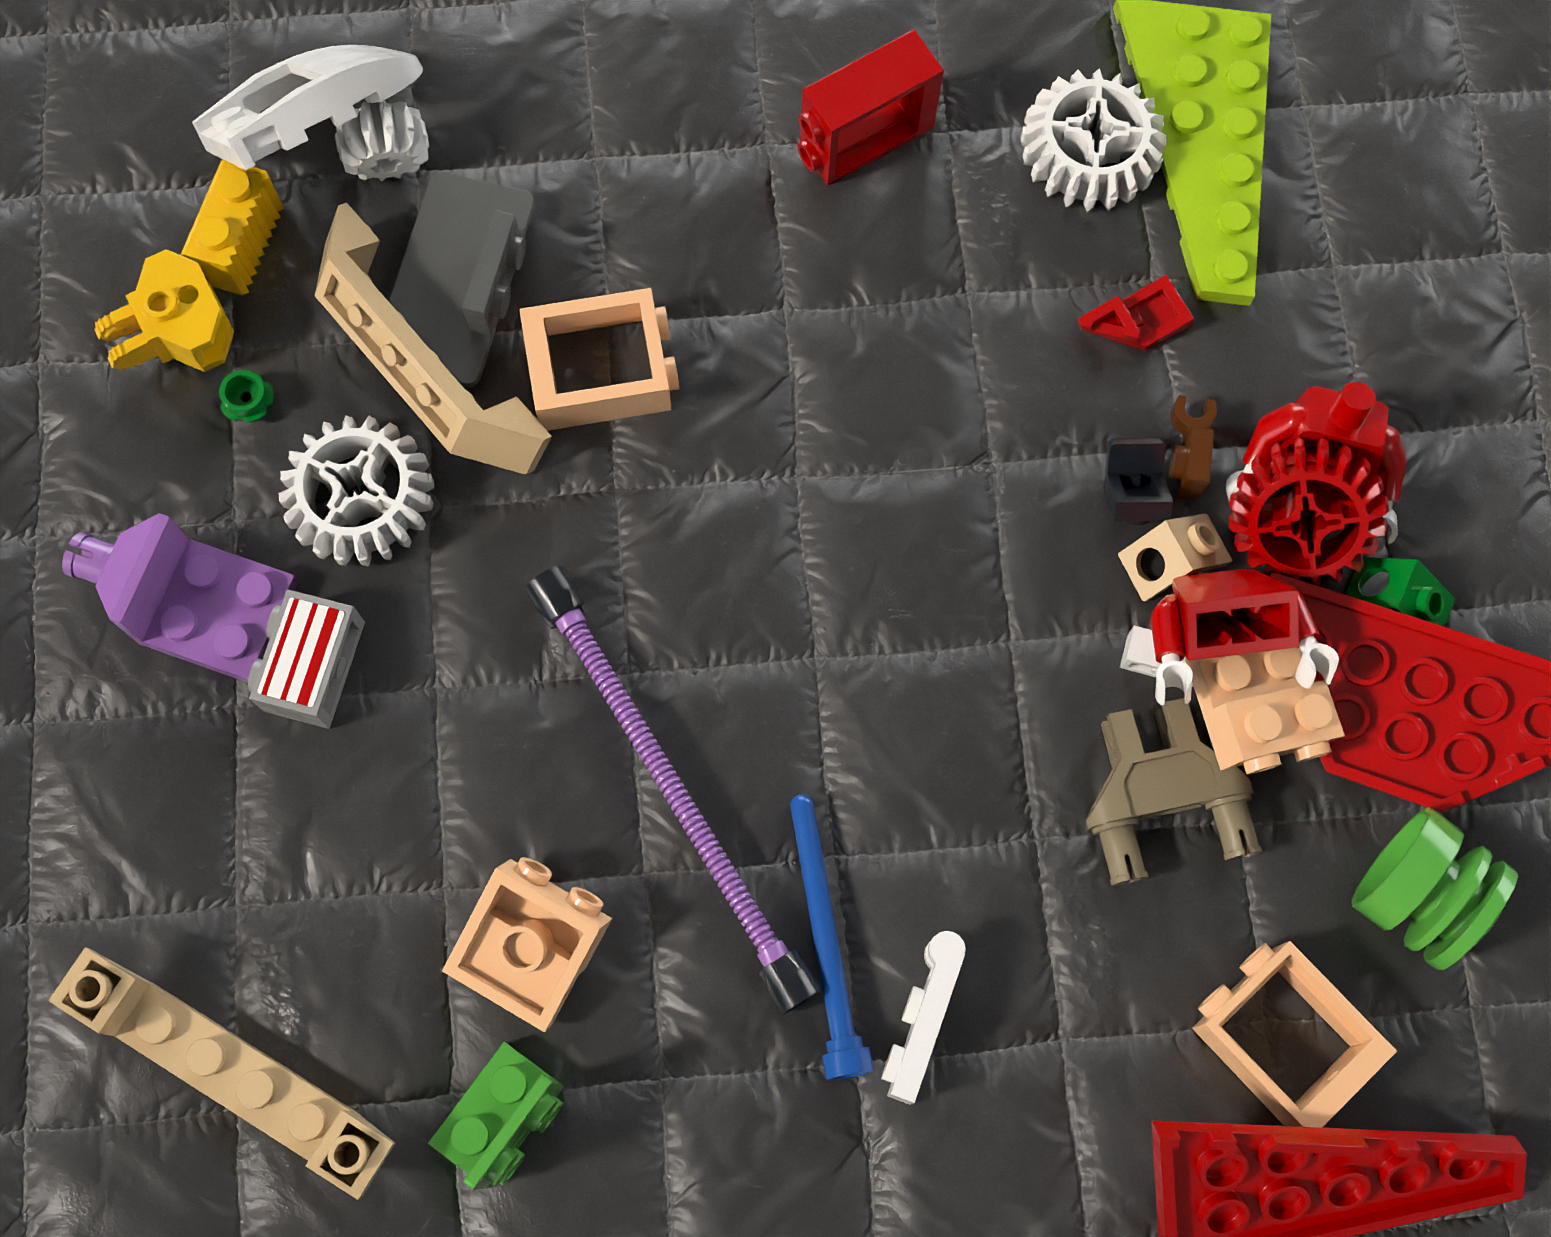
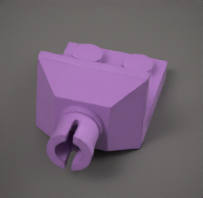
[62,513,299,682]

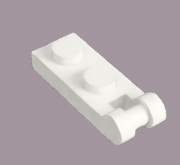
[881,931,966,1105]

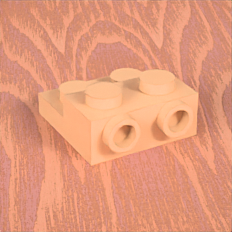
[1184,648,1345,775]
[442,857,612,1032]

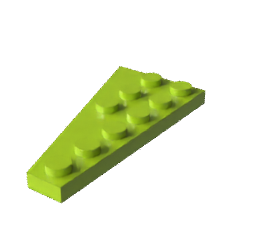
[1113,0,1271,306]

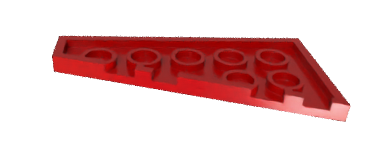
[1151,1120,1527,1237]

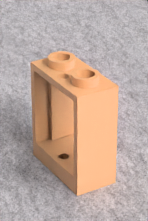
[519,288,680,431]
[1192,941,1397,1128]

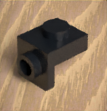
[1103,438,1173,525]

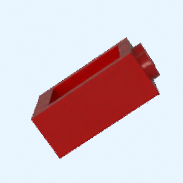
[797,29,944,186]

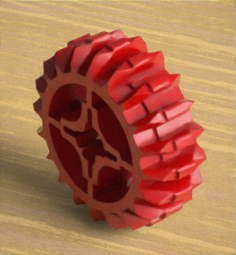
[1229,437,1389,586]

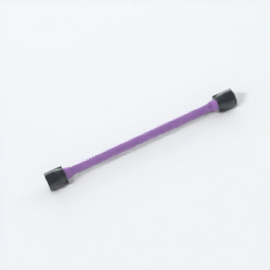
[525,566,823,1015]

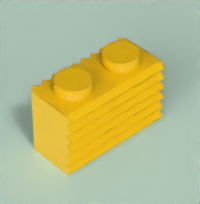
[180,160,285,295]

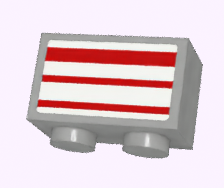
[248,589,365,729]

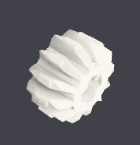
[335,100,429,181]

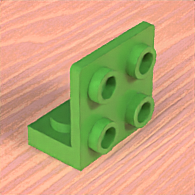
[428,1042,564,1190]

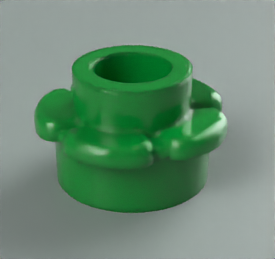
[219,370,274,423]

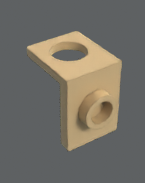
[1118,513,1232,601]

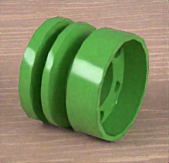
[1352,807,1518,970]

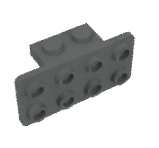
[389,171,535,388]

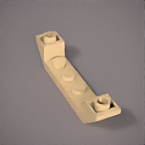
[315,203,552,475]
[48,947,396,1200]

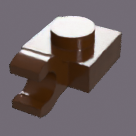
[1168,395,1217,501]

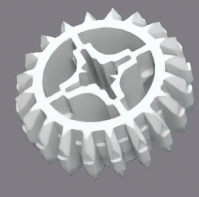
[1021,68,1166,212]
[278,415,435,566]

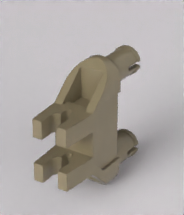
[1086,698,1263,886]

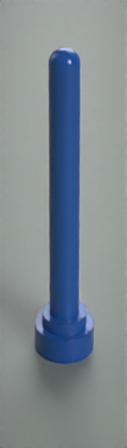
[790,794,874,1081]

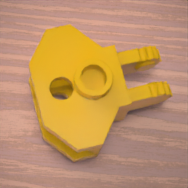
[94,249,234,372]

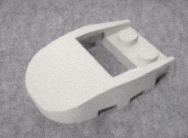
[192,45,423,170]

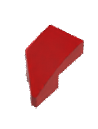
[1077,275,1194,351]

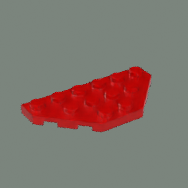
[1270,571,1551,813]

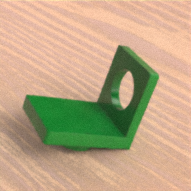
[1344,557,1455,627]

